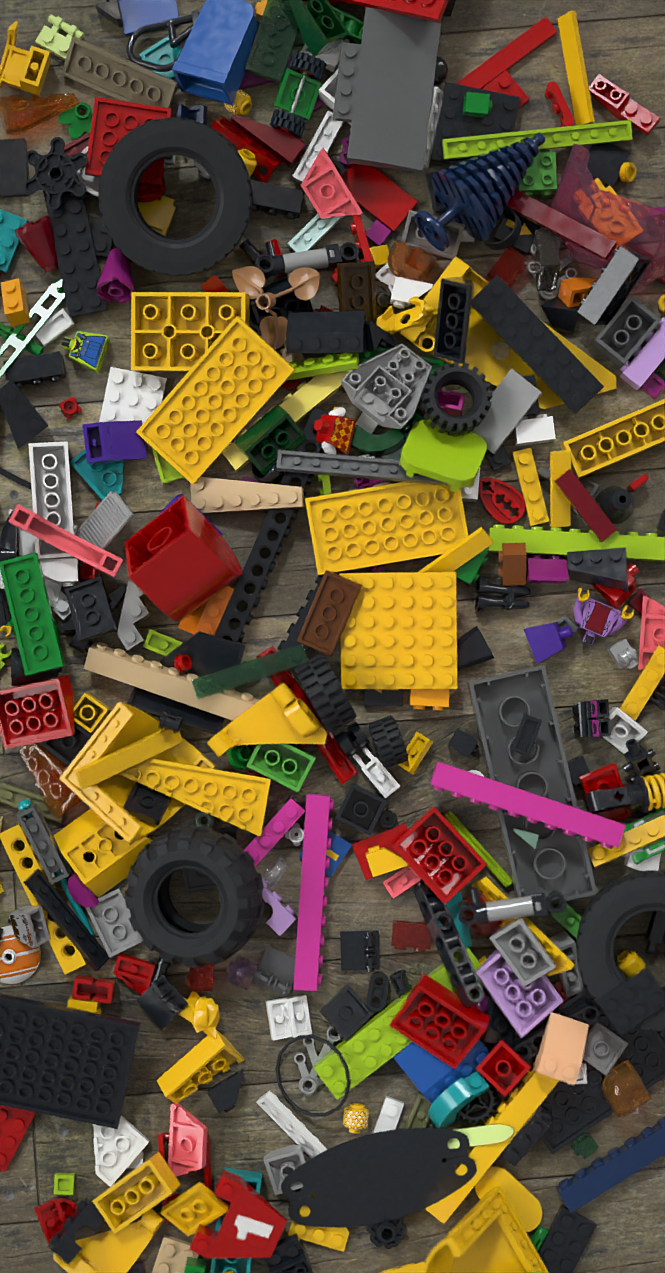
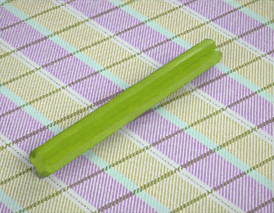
[444,811,512,887]

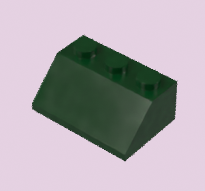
[234,404,307,476]

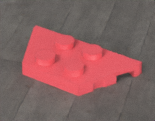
[301,148,363,219]
[638,595,665,670]
[168,1103,207,1176]

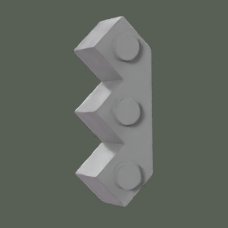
[117,580,152,651]

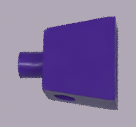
[524,622,574,663]

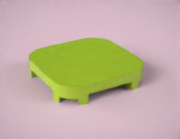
[399,419,487,492]

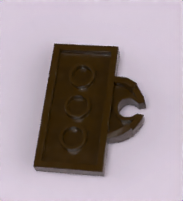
[337,261,392,324]

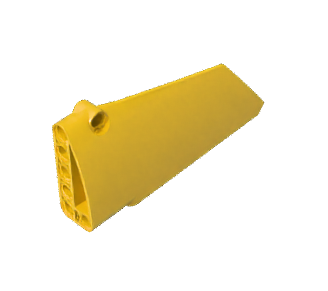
[400,256,616,409]

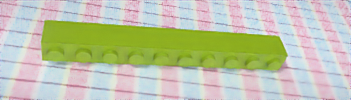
[487,525,665,562]

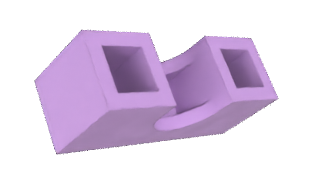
[262,879,296,936]

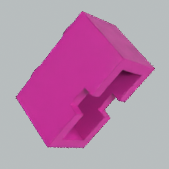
[422,389,465,417]

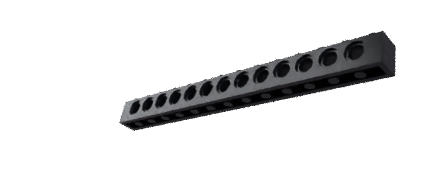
[214,407,329,643]

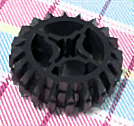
[455,1075,500,1125]

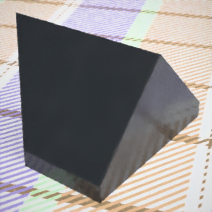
[541,296,579,335]

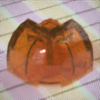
[387,240,437,282]
[602,1060,652,1117]

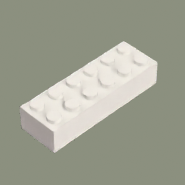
[29,442,75,559]

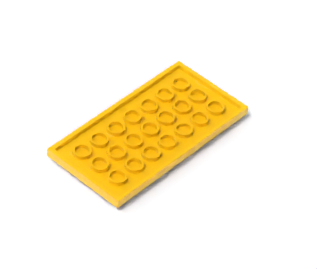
[136,316,296,485]
[305,482,468,575]

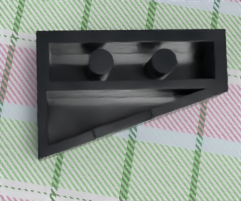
[0,378,48,449]
[567,547,629,593]

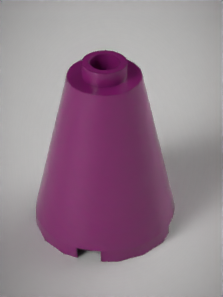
[97,248,135,303]

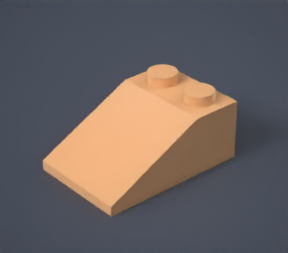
[534,1012,589,1085]

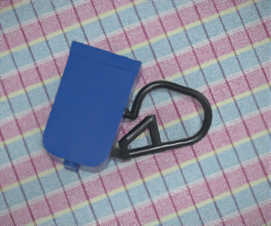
[127,0,261,105]

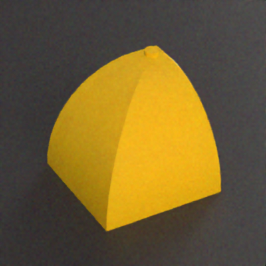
[59,702,217,843]
[422,1186,549,1273]

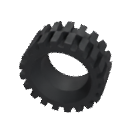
[420,362,492,436]

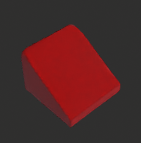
[201,274,227,292]

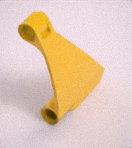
[207,683,328,757]
[53,1208,164,1273]

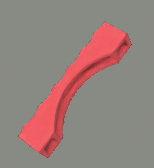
[8,504,123,578]

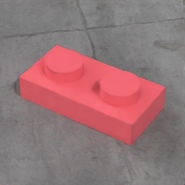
[382,866,421,899]

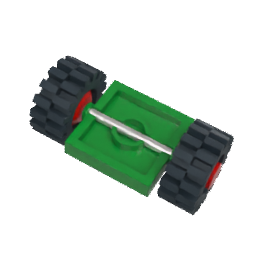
[269,51,326,137]

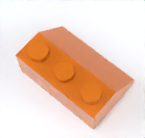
[178,586,234,636]

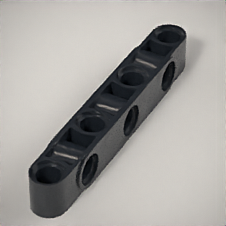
[414,879,484,1008]

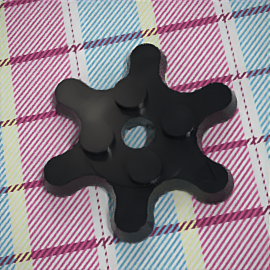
[23,137,88,210]

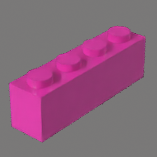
[243,797,306,867]

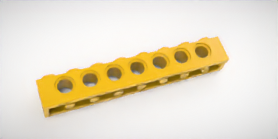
[0,824,88,974]

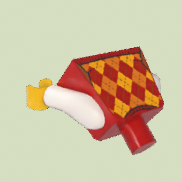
[314,407,357,455]

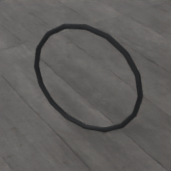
[275,1035,351,1117]

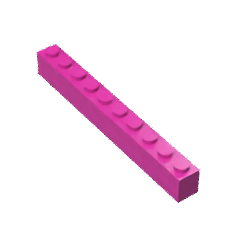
[430,761,626,849]
[293,793,334,991]

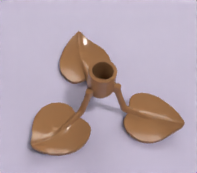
[232,266,321,350]

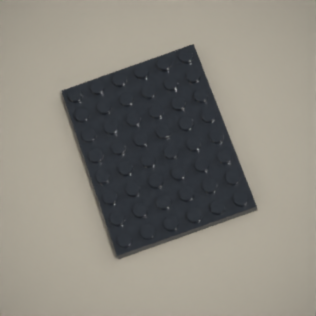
[510,987,665,1154]
[0,993,140,1129]

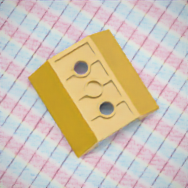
[54,808,153,898]

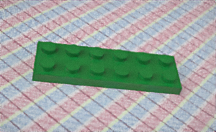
[0,553,65,676]

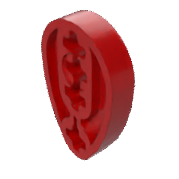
[478,477,525,525]

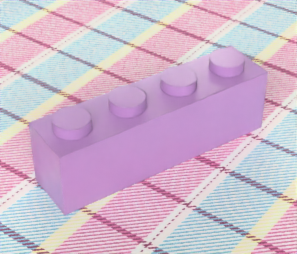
[619,317,665,391]

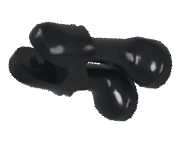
[475,576,531,613]

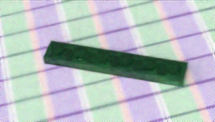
[191,644,308,700]

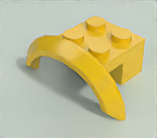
[0,21,51,96]

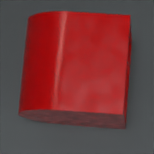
[124,495,242,622]

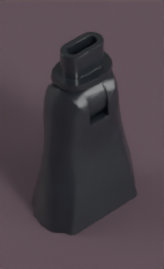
[457,626,494,672]

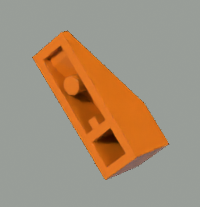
[558,277,599,308]

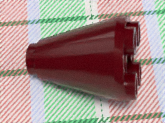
[14,215,59,273]

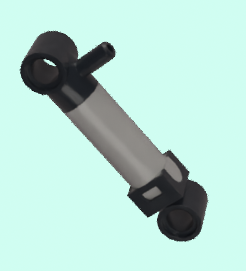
[255,241,359,279]
[458,887,566,926]

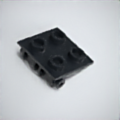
[340,930,380,972]
[137,974,188,1030]

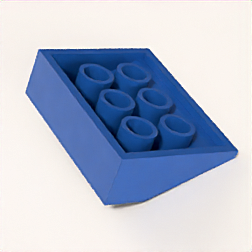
[394,1038,490,1104]

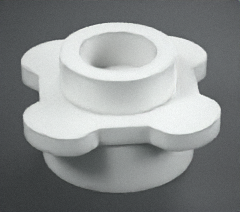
[285,823,304,846]

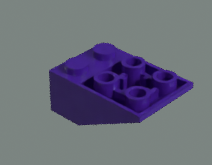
[82,420,147,466]

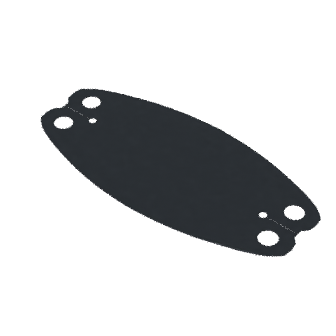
[281,1128,477,1227]

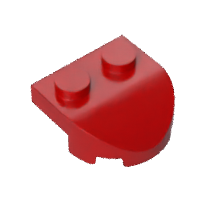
[33,1197,77,1245]

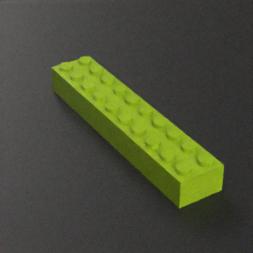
[313,946,484,1100]

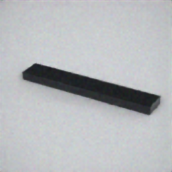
[23,869,109,971]

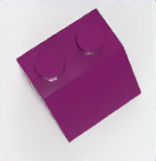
[526,555,568,584]

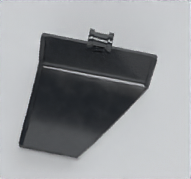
[127,631,245,735]

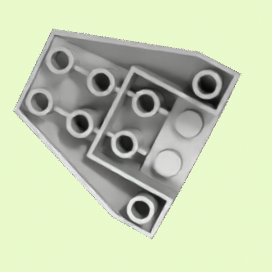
[341,344,432,429]

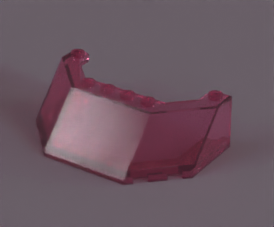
[551,143,665,285]

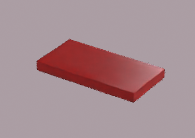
[341,164,418,233]

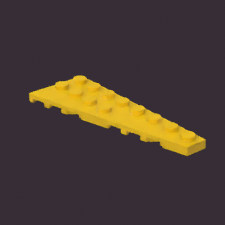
[117,758,271,836]

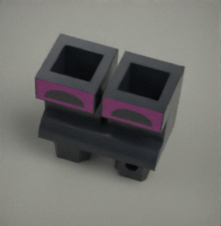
[572,699,611,737]

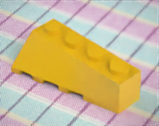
[157,1030,244,1104]

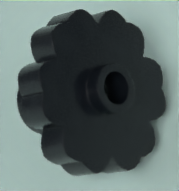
[367,1217,406,1249]

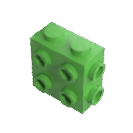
[516,149,557,198]

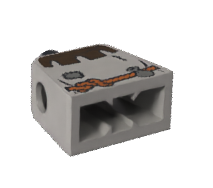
[8,906,50,948]

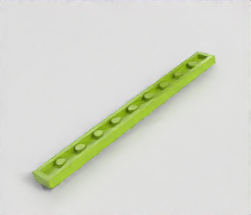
[442,120,632,160]

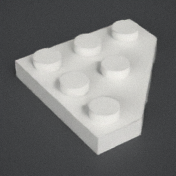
[93,1115,150,1187]

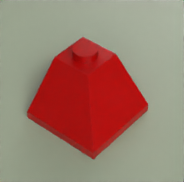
[476,1040,531,1096]

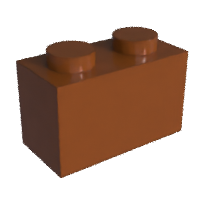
[498,543,526,585]

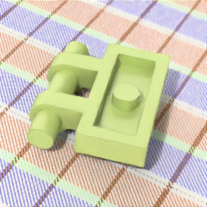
[35,14,84,60]

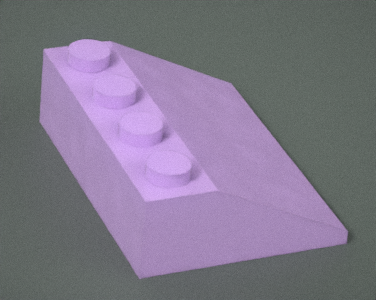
[476,949,563,1037]

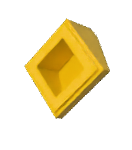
[370,245,393,269]

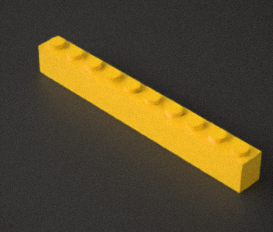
[425,1061,559,1224]

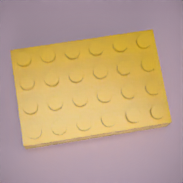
[131,292,250,372]

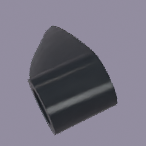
[0,510,20,562]

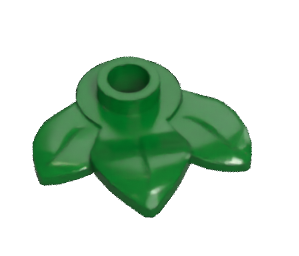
[58,102,92,140]

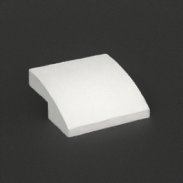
[266,995,312,1041]

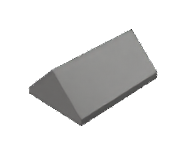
[401,210,465,259]
[490,918,556,986]

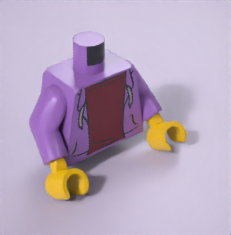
[573,588,634,646]

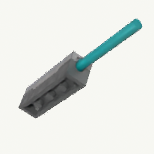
[16,799,95,935]

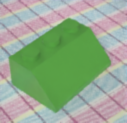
[247,744,316,792]

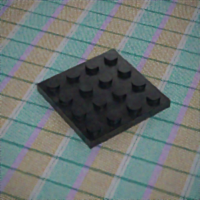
[431,82,520,165]

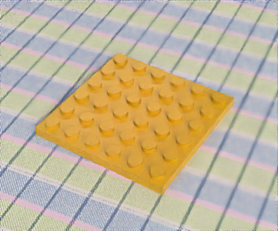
[339,572,458,689]

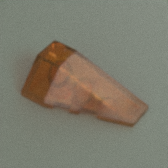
[0,93,79,135]
[19,742,82,818]

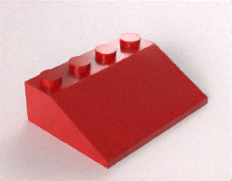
[0,675,74,749]
[392,807,487,904]
[389,973,490,1069]

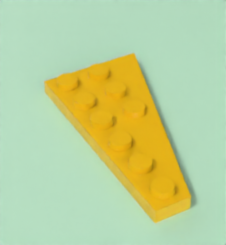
[471,876,575,977]

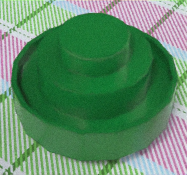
[227,745,253,770]

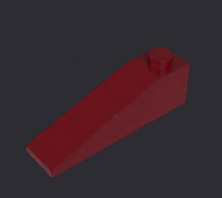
[231,115,305,169]

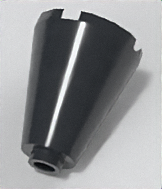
[596,486,634,524]
[11,648,63,686]

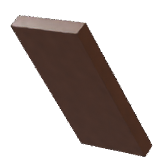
[297,570,362,657]

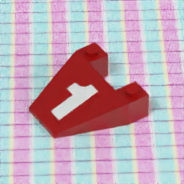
[189,1169,287,1258]

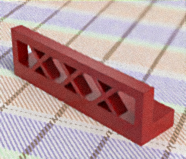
[211,116,283,183]

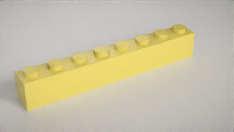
[222,370,350,472]

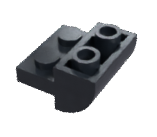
[264,1233,313,1273]

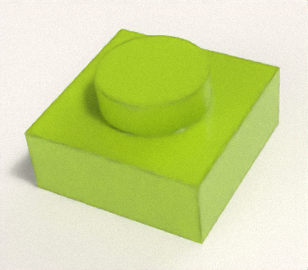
[54,1173,75,1195]

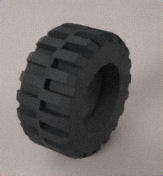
[295,654,357,732]

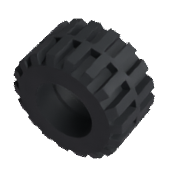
[369,715,408,768]

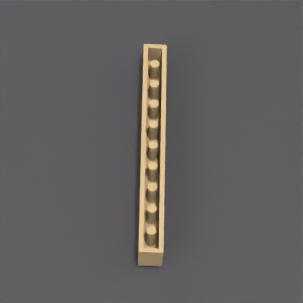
[84,642,260,720]

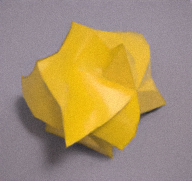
[178,990,220,1039]

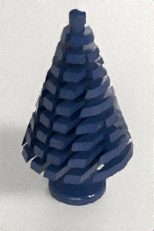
[414,133,545,251]

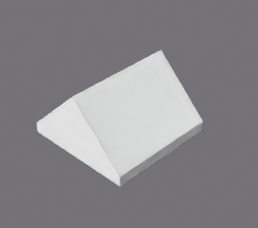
[603,707,648,754]

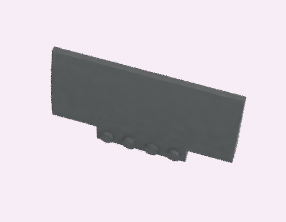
[332,7,441,173]

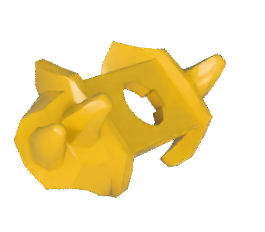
[376,296,436,335]

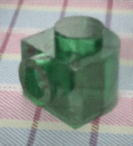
[571,1132,599,1159]

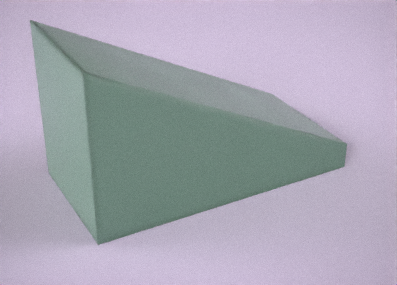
[513,828,539,849]

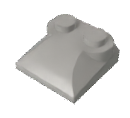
[264,1145,306,1196]

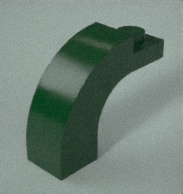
[350,418,413,457]

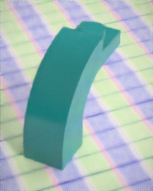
[428,1071,489,1129]

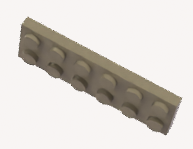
[61,37,178,108]

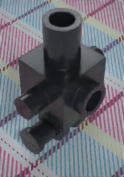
[622,739,661,783]

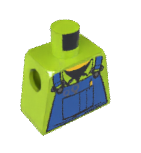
[61,331,110,374]

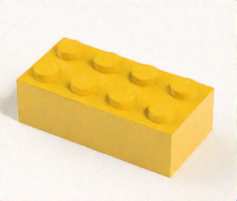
[93,1152,181,1234]

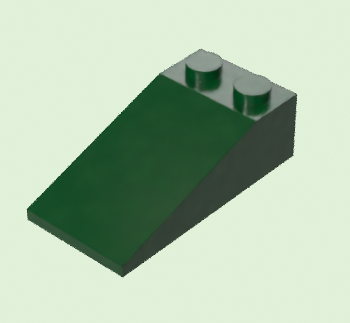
[289,0,350,56]

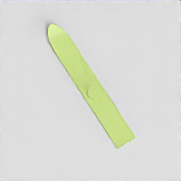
[447,1124,514,1149]

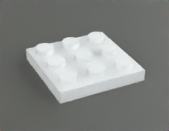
[99,367,167,424]

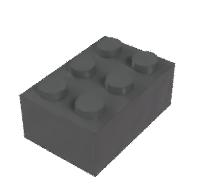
[591,296,661,369]

